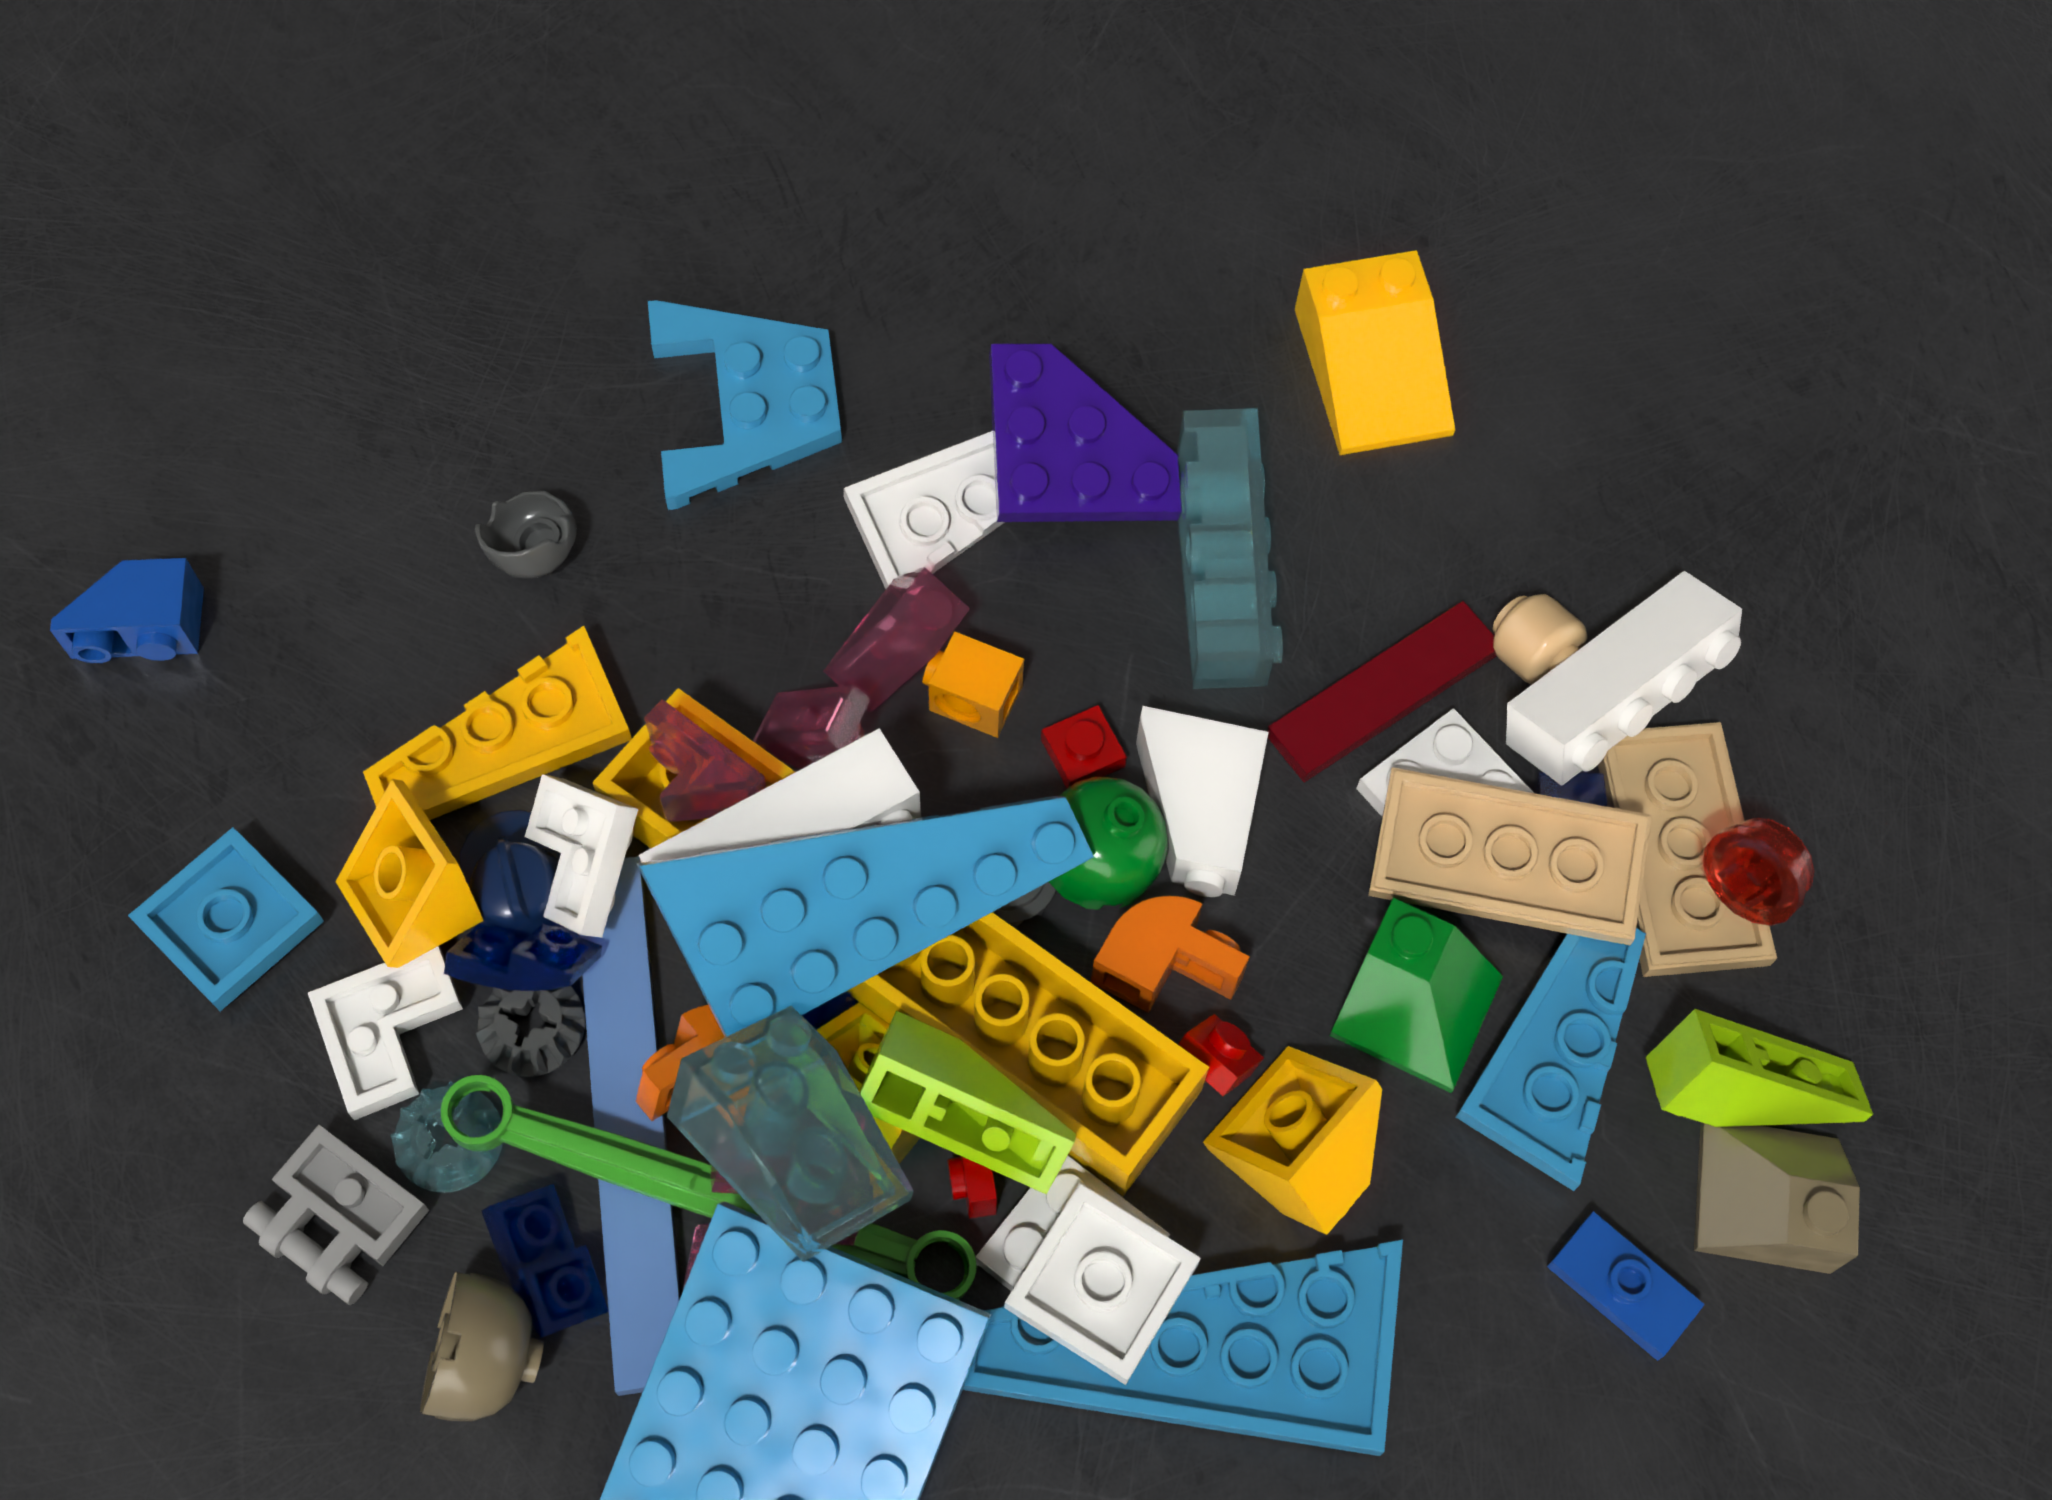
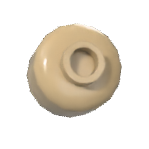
[1493,594,1587,685]

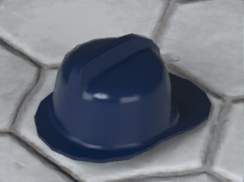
[460,810,568,955]

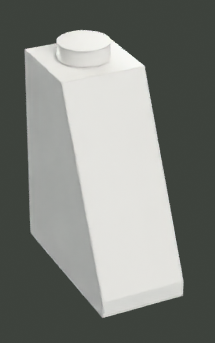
[1136,706,1269,897]

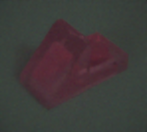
[753,685,871,769]
[644,699,766,821]

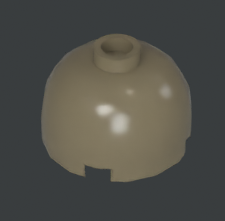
[420,1272,544,1422]

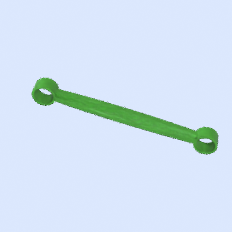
[441,1075,977,1300]

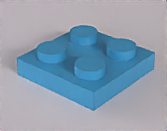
[128,827,324,1012]

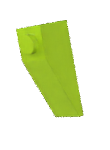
[1646,1009,1873,1127]
[853,1010,1076,1195]

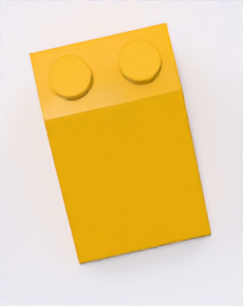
[1295,250,1455,455]

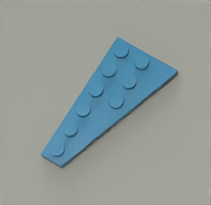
[636,796,1094,1052]
[963,1240,1403,1456]

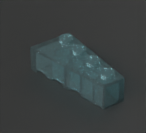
[1177,408,1283,689]

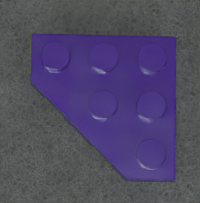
[989,344,1182,522]

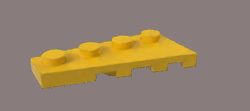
[363,626,632,820]

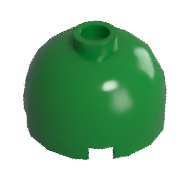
[1049,777,1168,910]

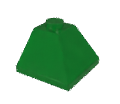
[1329,898,1503,1093]

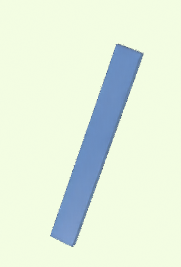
[579,856,681,1396]

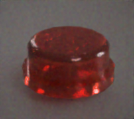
[1703,818,1815,926]

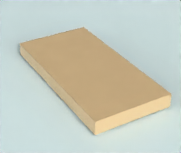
[1598,722,1777,977]
[1368,767,1652,946]

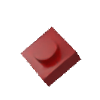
[1041,705,1127,788]
[1178,1014,1264,1097]
[947,1155,997,1219]

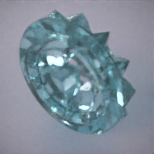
[390,1081,503,1193]

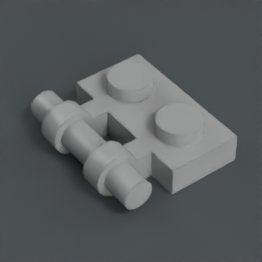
[243,1125,429,1305]

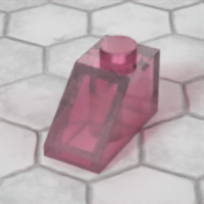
[823,567,970,712]

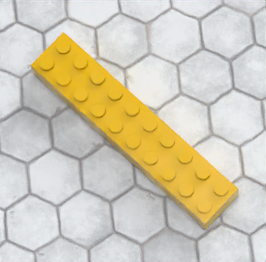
[592,688,1209,1196]

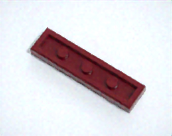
[1267,601,1497,783]

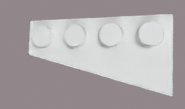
[843,431,1005,602]

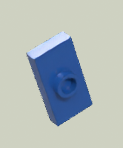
[1547,1211,1705,1361]

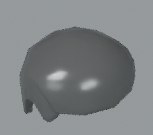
[475,491,577,578]

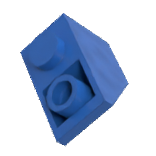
[50,558,204,663]

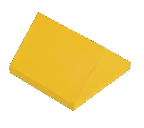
[335,779,484,968]

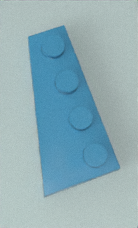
[1456,928,1646,1191]

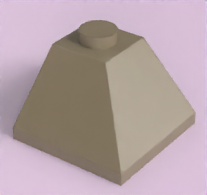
[1694,1122,1860,1274]

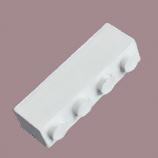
[1506,571,1742,786]
[639,728,921,863]

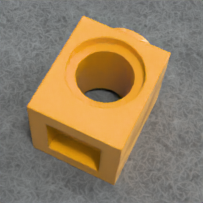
[922,631,1024,738]

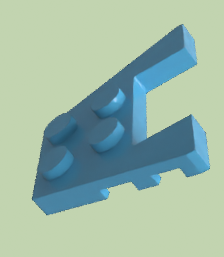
[648,300,842,510]

